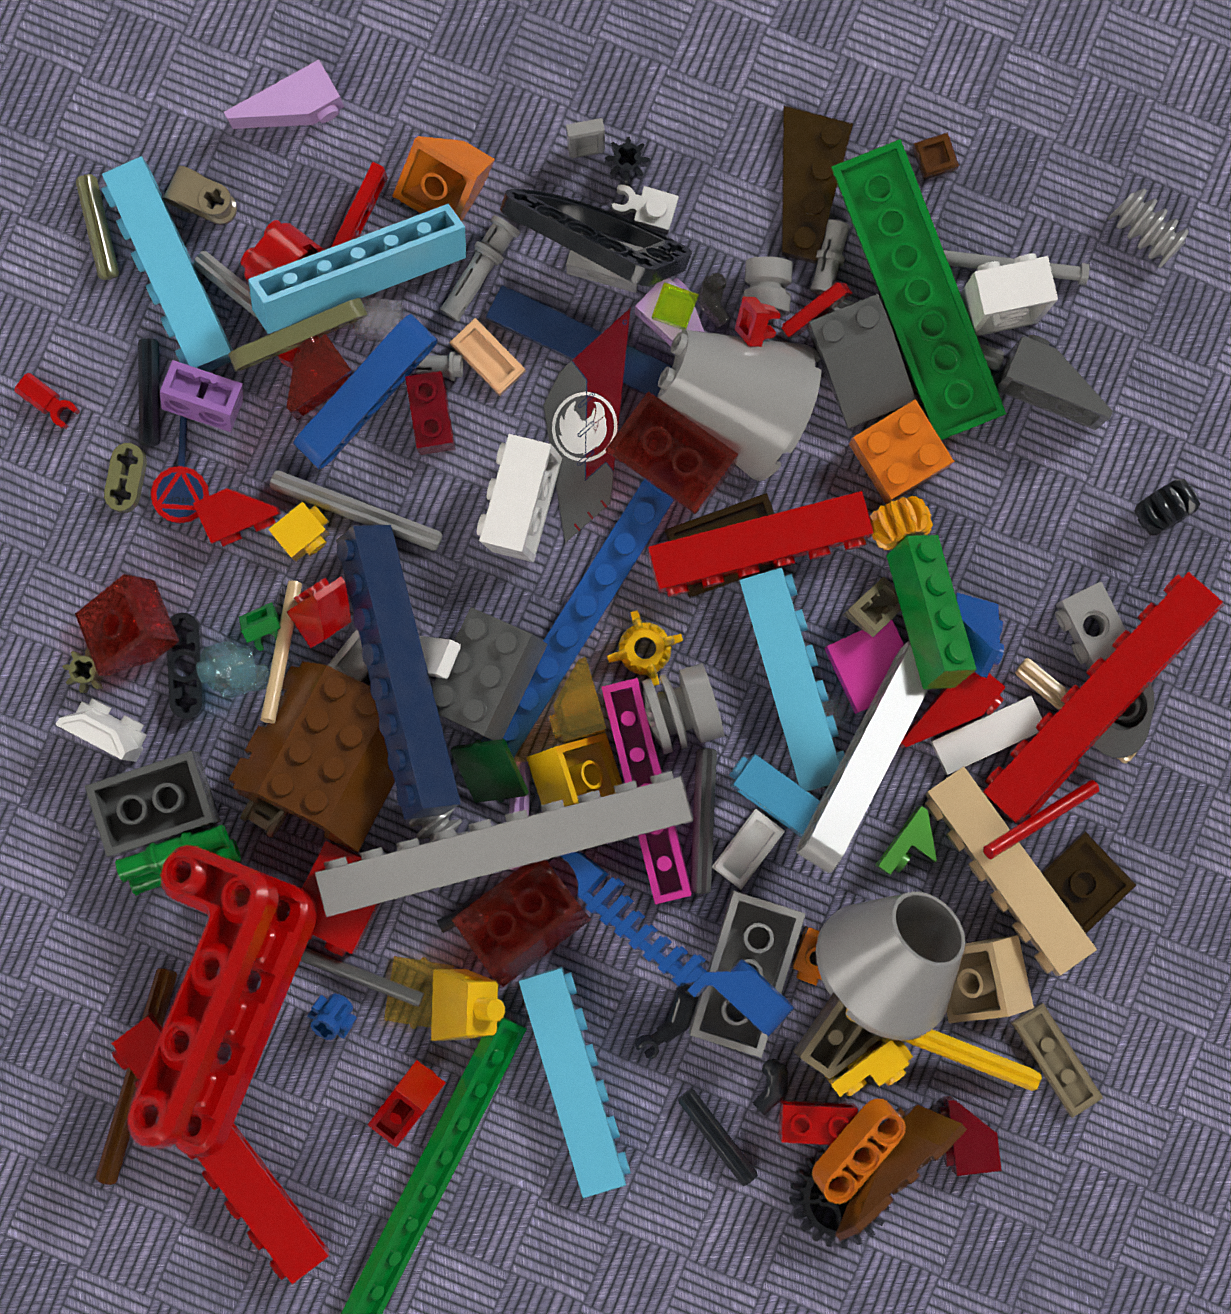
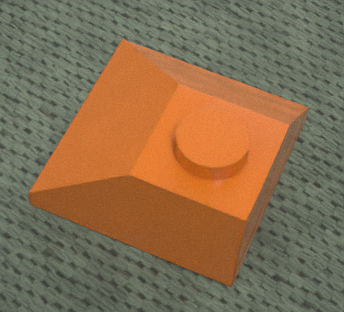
[392,136,495,222]

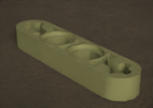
[228,298,368,372]

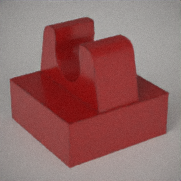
[734,296,781,347]

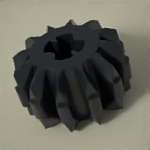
[1134,479,1201,536]

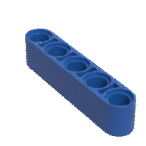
[293,314,438,470]

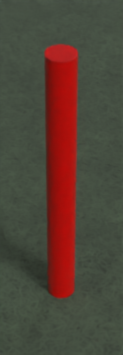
[983,780,1100,859]

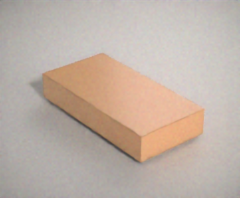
[449,318,526,396]

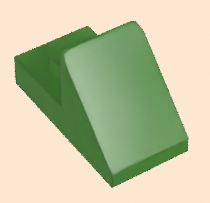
[874,806,937,875]

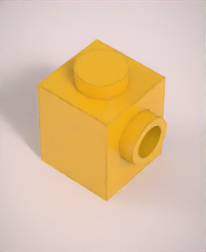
[268,502,330,561]

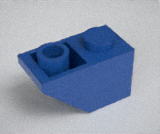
[956,593,1004,678]

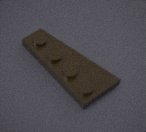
[781,106,853,264]

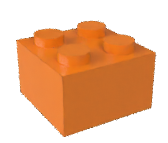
[849,399,954,504]

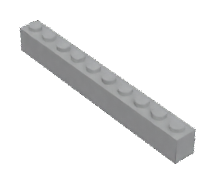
[315,771,693,917]

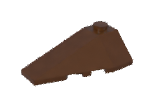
[835,1104,967,1241]

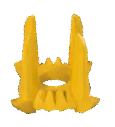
[607,610,683,686]

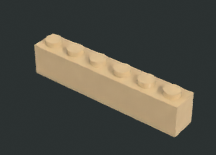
[925,766,1097,976]

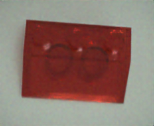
[605,391,738,514]
[451,859,592,987]

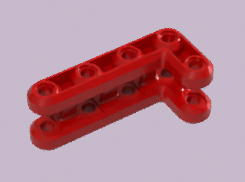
[127,845,318,1157]

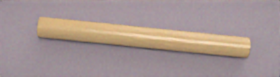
[260,581,302,723]

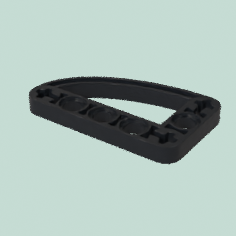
[500,189,692,286]

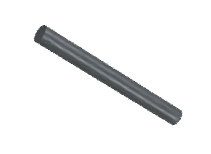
[300,948,424,1007]

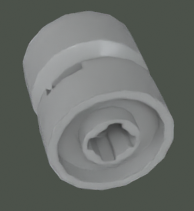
[744,256,793,317]

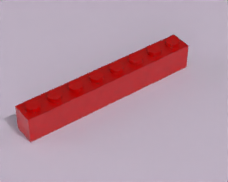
[983,572,1224,823]
[111,1013,330,1285]

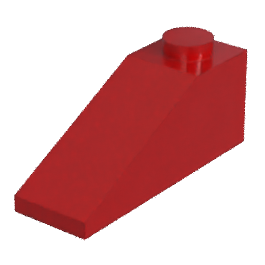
[899,671,1006,749]

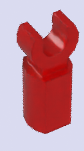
[14,373,80,429]

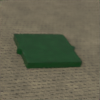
[450,739,529,803]

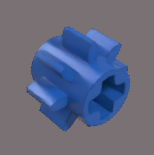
[307,994,357,1040]

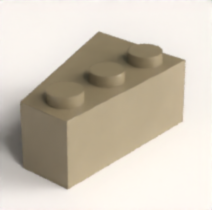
[793,993,882,1079]

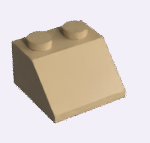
[946,935,1034,1023]

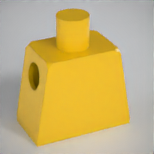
[431,969,505,1041]

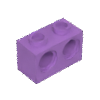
[160,360,243,432]

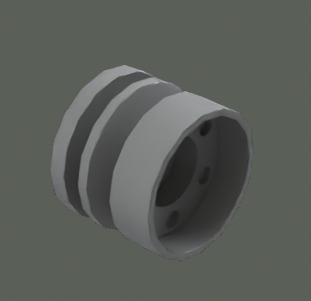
[642,663,725,755]

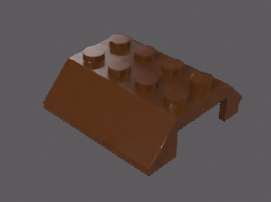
[228,661,395,853]

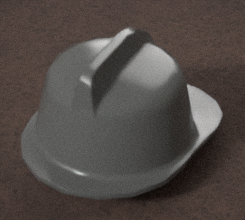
[1094,684,1155,758]

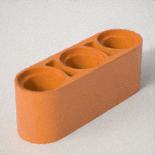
[812,1099,906,1204]

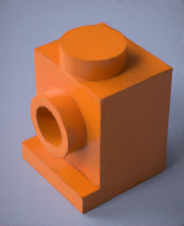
[790,926,822,986]

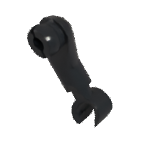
[635,984,698,1059]

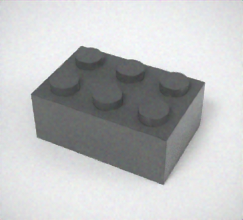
[432,607,548,740]
[85,751,221,857]

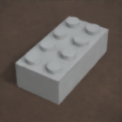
[688,890,806,1058]

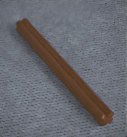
[95,968,177,1185]

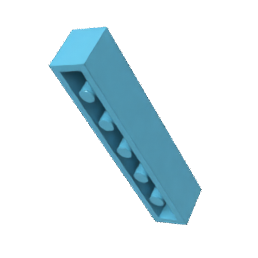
[101,156,233,372]
[248,204,466,334]
[739,568,844,791]
[519,966,631,1198]

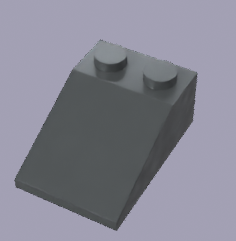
[807,294,915,429]
[996,335,1113,430]

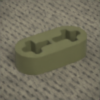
[104,443,147,513]

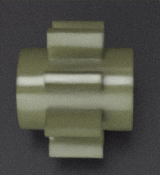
[62,647,112,693]

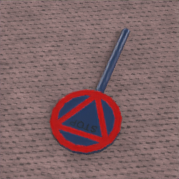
[150,416,209,524]

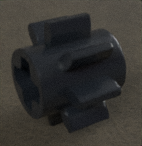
[605,137,650,186]

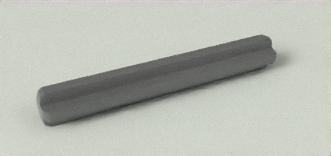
[690,748,717,894]

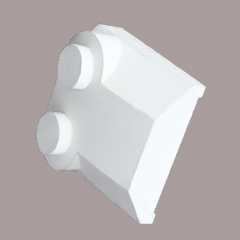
[56,698,147,762]

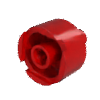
[240,220,325,283]

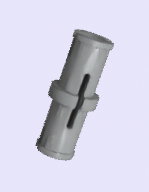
[810,220,851,295]

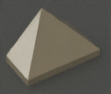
[843,576,901,637]

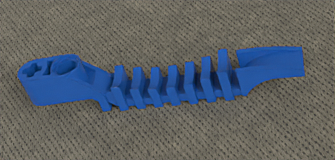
[560,851,794,1036]

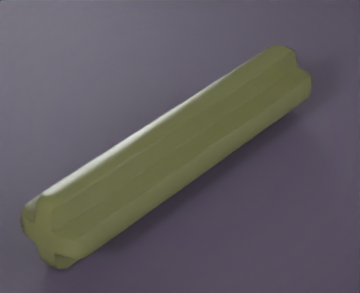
[75,174,119,280]

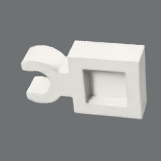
[611,184,679,233]

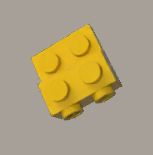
[824,1037,913,1097]

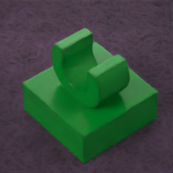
[239,602,281,651]

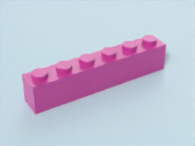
[601,678,692,905]

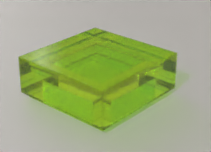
[652,282,699,330]

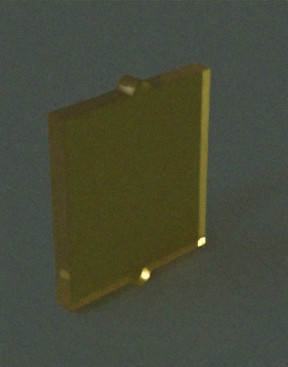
[384,956,455,1029]

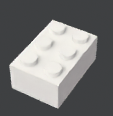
[960,254,1058,336]
[477,434,562,563]

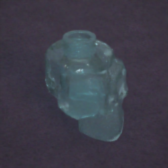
[196,641,270,699]

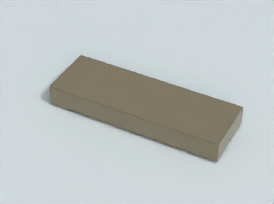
[1010,1002,1103,1118]

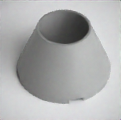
[816,892,965,1040]

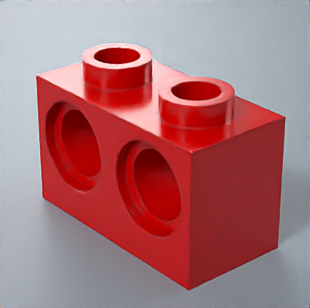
[778,1100,858,1145]

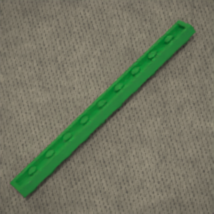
[341,1017,527,1314]

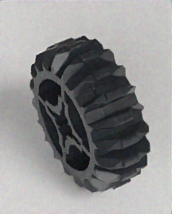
[789,1148,891,1248]

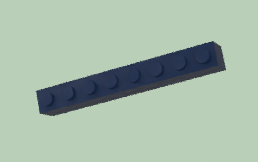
[336,525,461,820]

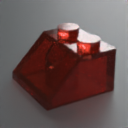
[286,334,353,421]
[75,574,179,676]

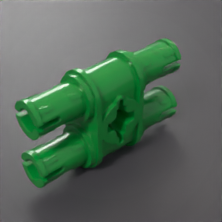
[115,824,241,896]

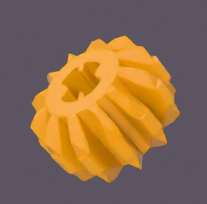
[870,496,933,550]

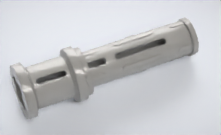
[439,215,521,322]

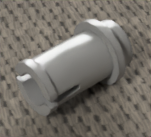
[417,352,463,381]

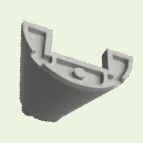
[657,330,821,481]

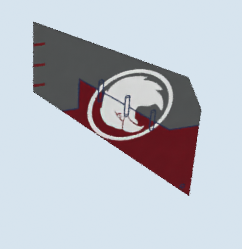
[543,307,631,543]

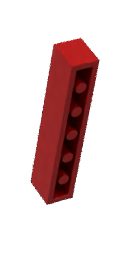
[647,491,874,597]

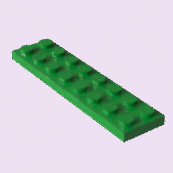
[831,139,1006,440]

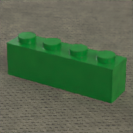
[886,535,977,689]

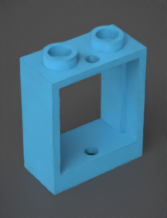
[729,754,820,837]

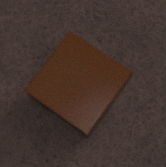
[912,132,959,180]

